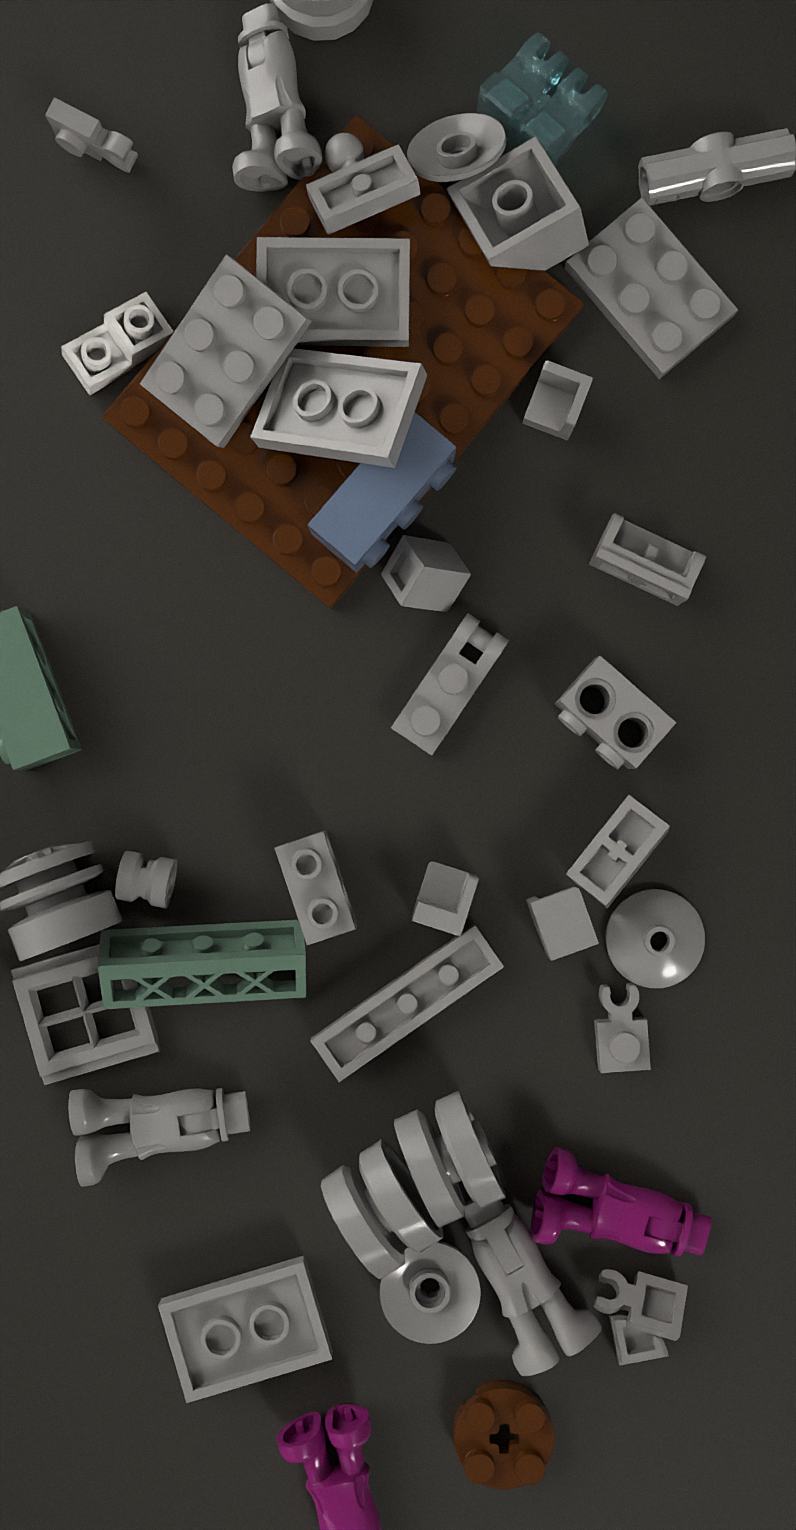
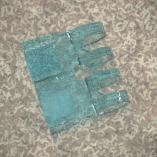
[476,32,609,166]

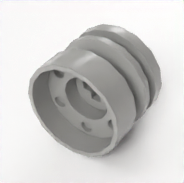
[0,840,123,961]

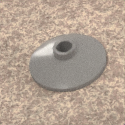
[407,113,506,182]
[605,889,705,988]
[380,1241,481,1344]

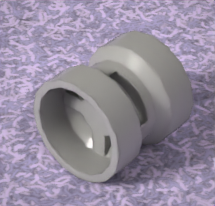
[115,850,177,908]

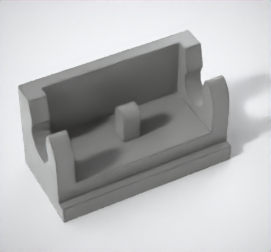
[589,513,706,606]
[566,795,670,908]

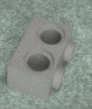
[554,656,677,770]
[275,830,357,945]

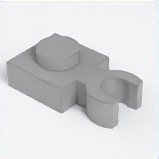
[45,97,138,173]
[594,982,651,1073]
[593,1269,688,1341]

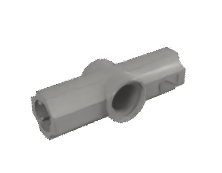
[638,128,796,206]

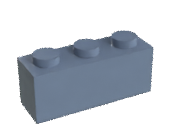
[308,412,457,573]

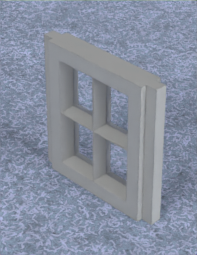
[11,944,161,1085]

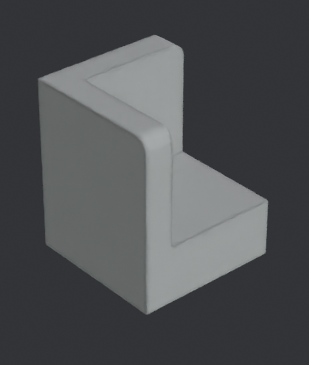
[522,361,593,441]
[381,535,471,612]
[412,861,479,937]
[526,887,599,961]

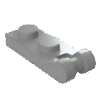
[391,613,509,756]

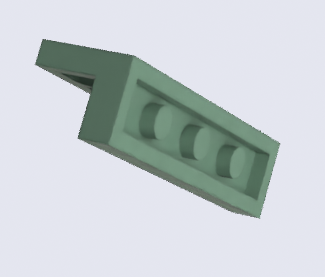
[98,920,306,1009]

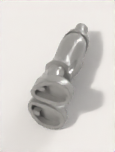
[232,3,322,192]
[68,1088,251,1187]
[464,1199,602,1376]

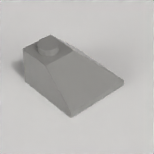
[447,136,589,271]

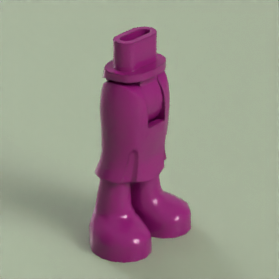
[530,1147,712,1257]
[276,1404,382,1530]

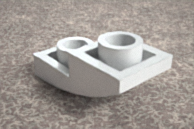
[61,292,173,395]

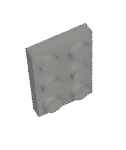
[564,197,738,379]
[256,237,410,347]
[140,254,312,448]
[251,349,427,468]
[158,1255,333,1403]

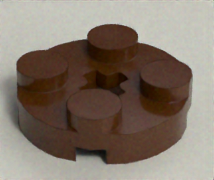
[453,1380,555,1490]

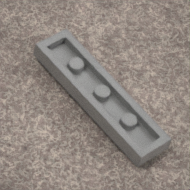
[310,924,504,1082]

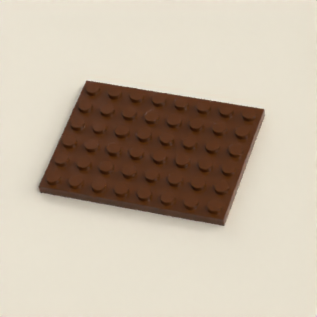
[102,115,584,610]

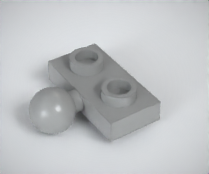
[306,133,421,235]

